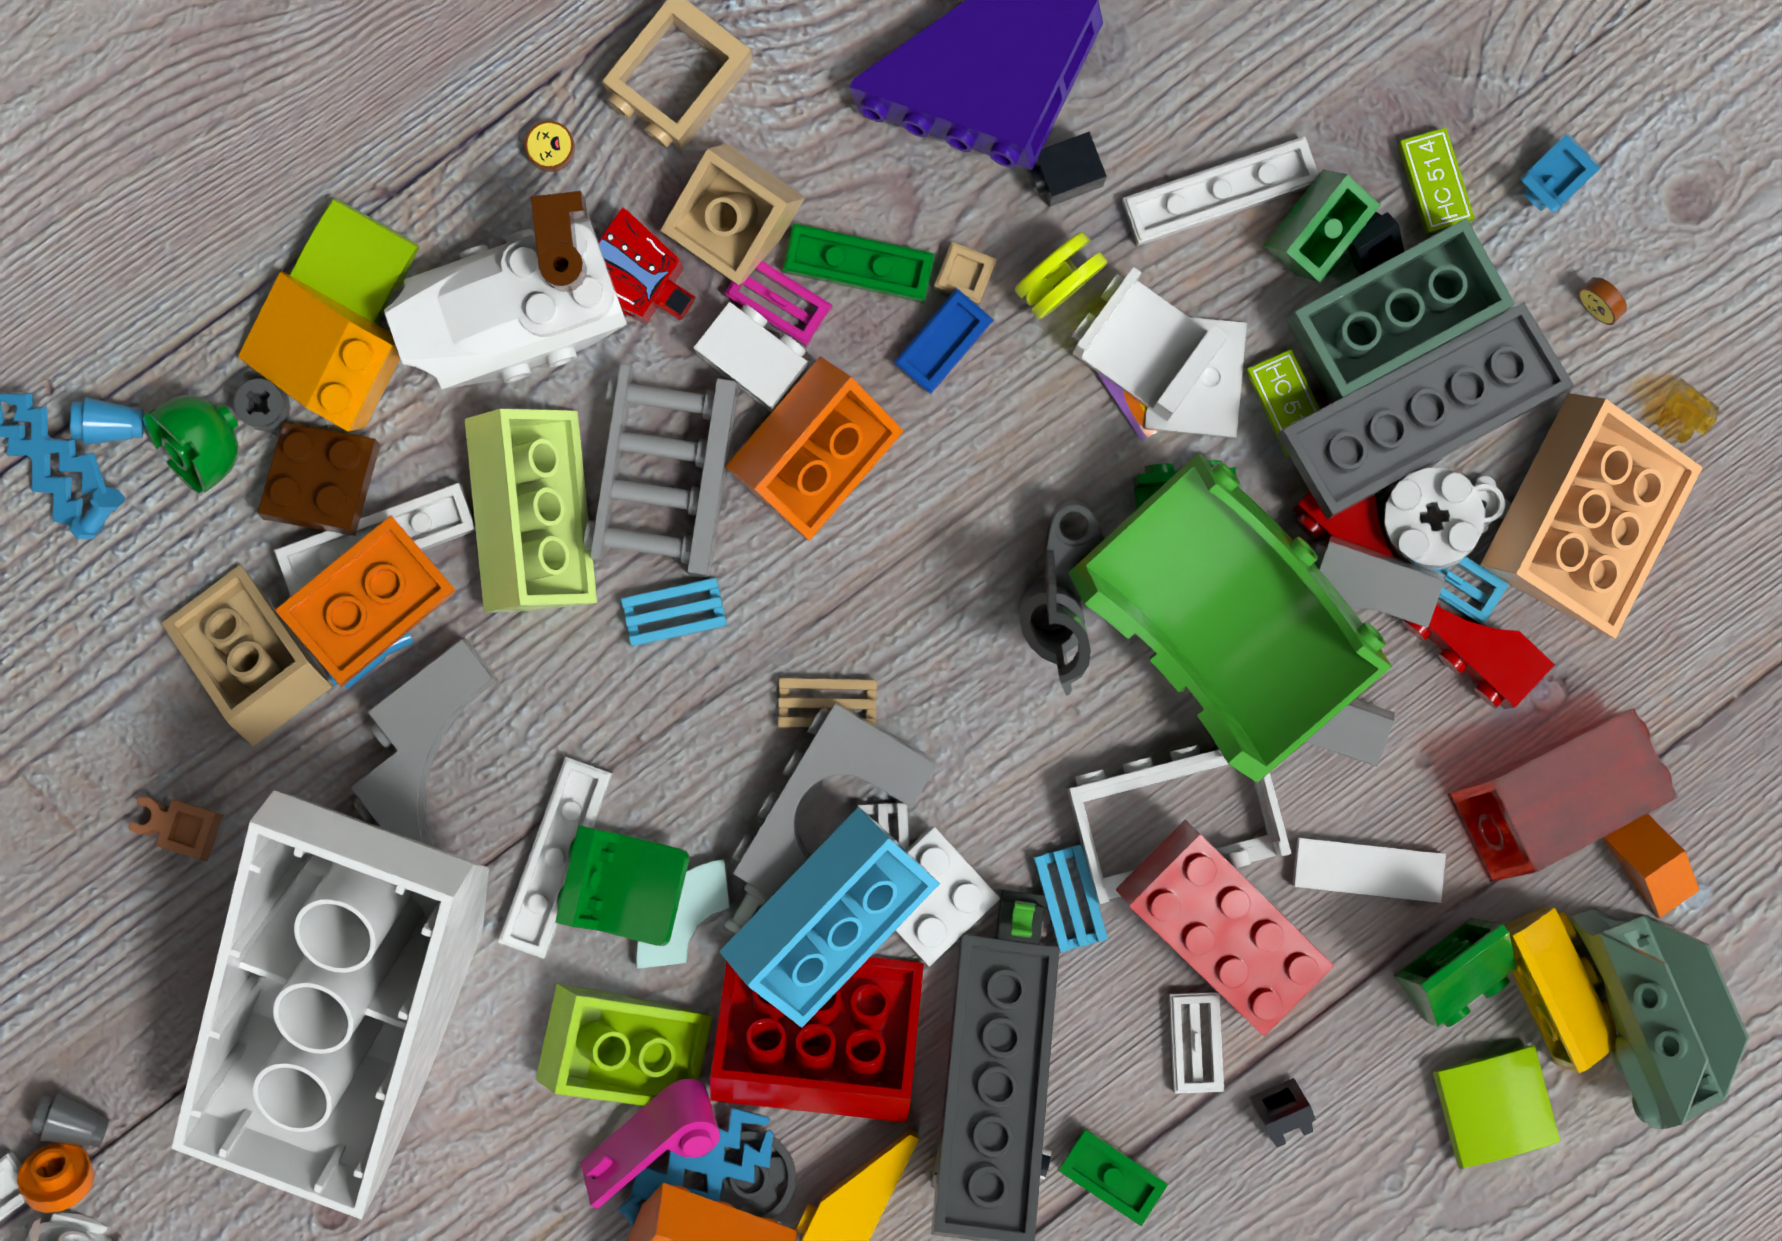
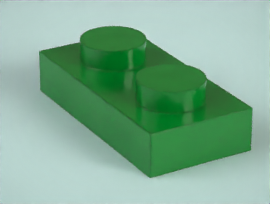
[1057,1127,1168,1226]

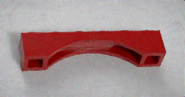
[1292,490,1555,709]

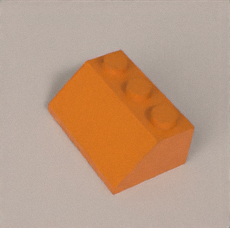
[725,356,904,541]
[627,1183,797,1241]

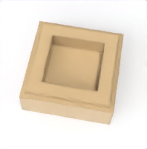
[934,242,997,306]

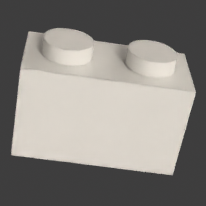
[694,302,808,413]

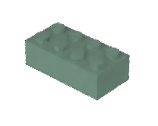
[1287,218,1515,403]

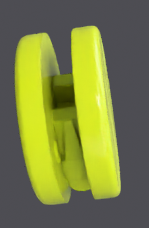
[1014,232,1107,319]

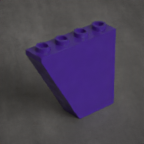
[849,0,1103,170]

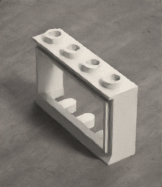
[1066,745,1292,904]

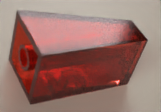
[1447,708,1678,882]

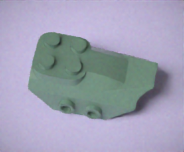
[1569,908,1749,1129]

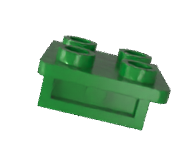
[555,825,689,946]

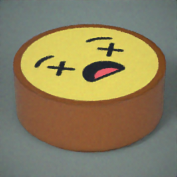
[525,121,575,172]
[1578,277,1627,325]

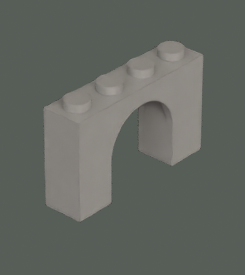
[1306,536,1445,767]
[732,702,938,897]

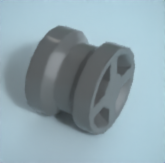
[233,378,291,432]

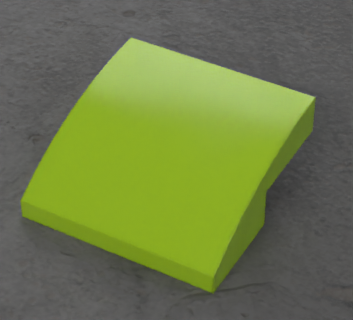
[290,198,420,325]
[1433,1045,1561,1169]

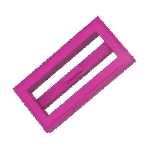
[724,261,832,348]

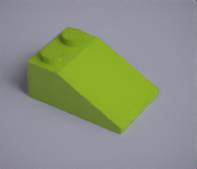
[535,983,713,1106]

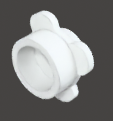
[1474,476,1511,533]

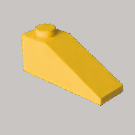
[795,1129,919,1241]

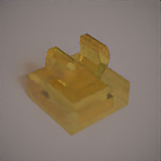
[1657,378,1719,444]

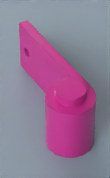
[580,1079,720,1209]

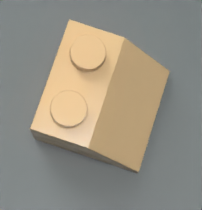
[660,143,806,285]

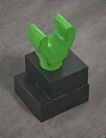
[995,889,1045,945]

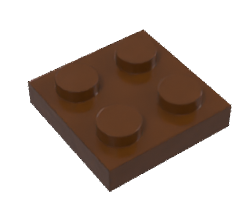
[257,423,380,536]

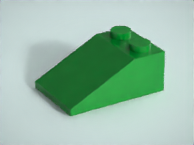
[1393,918,1517,1027]

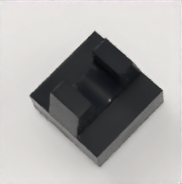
[1347,212,1405,275]
[1249,1078,1316,1148]

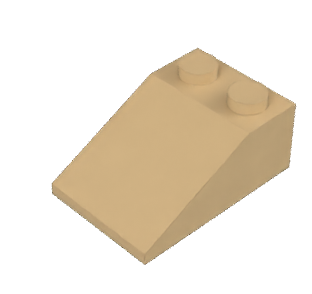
[161,564,332,747]

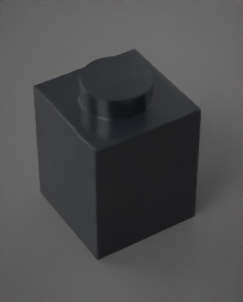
[1028,131,1107,207]

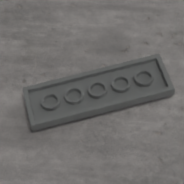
[1277,303,1574,520]
[931,935,1060,1241]

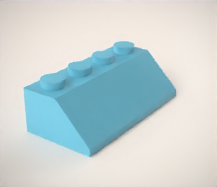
[719,807,940,1027]

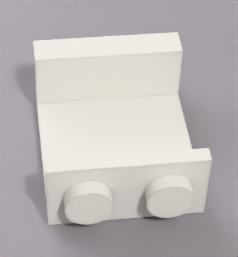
[1072,267,1229,421]

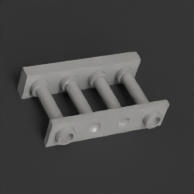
[584,364,739,579]

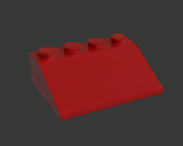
[710,957,924,1123]

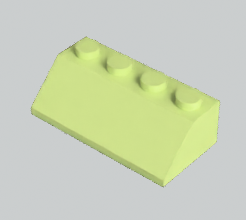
[465,409,597,613]

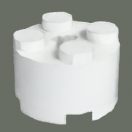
[1384,468,1485,570]

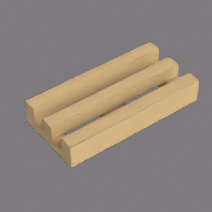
[778,678,877,728]

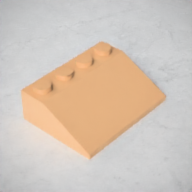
[1480,393,1703,639]

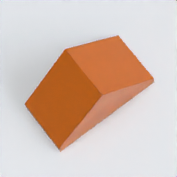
[1602,809,1700,918]

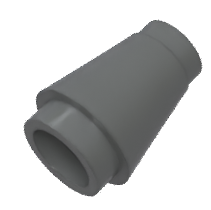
[30,1093,110,1148]

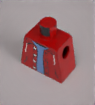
[598,207,696,324]

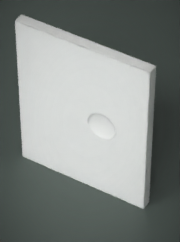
[1145,317,1247,438]

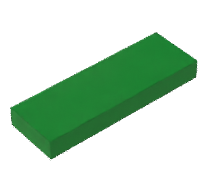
[783,223,935,303]

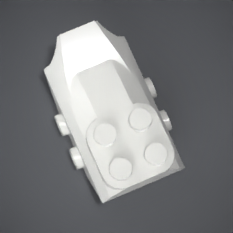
[384,215,627,389]

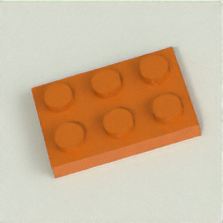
[275,515,456,688]

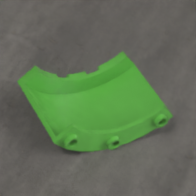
[1068,453,1392,783]

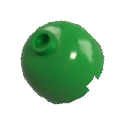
[143,394,239,494]

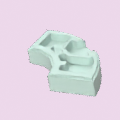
[637,859,730,969]

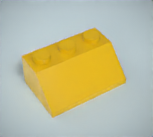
[1504,906,1617,1074]

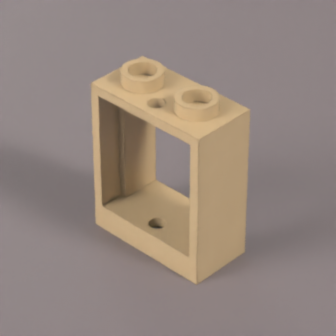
[602,0,753,151]

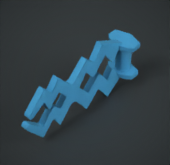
[0,393,126,539]
[617,1107,774,1227]

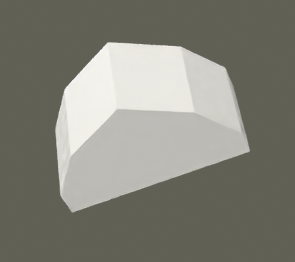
[171,790,489,1220]

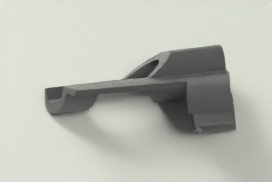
[1019,498,1105,696]

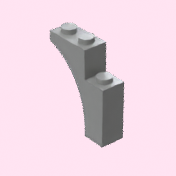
[350,639,498,846]

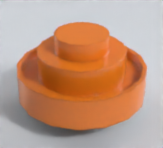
[17,1143,95,1213]

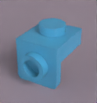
[1520,133,1602,213]

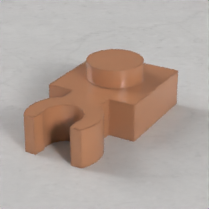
[128,797,223,862]

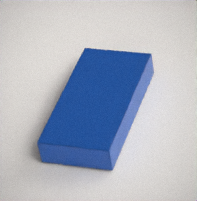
[894,288,994,394]

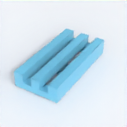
[1432,557,1509,625]
[621,578,727,647]
[1034,844,1108,953]

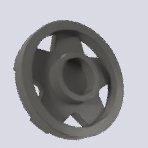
[703,1130,796,1219]

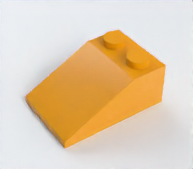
[238,271,400,432]

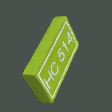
[1397,127,1475,235]
[1246,349,1320,459]

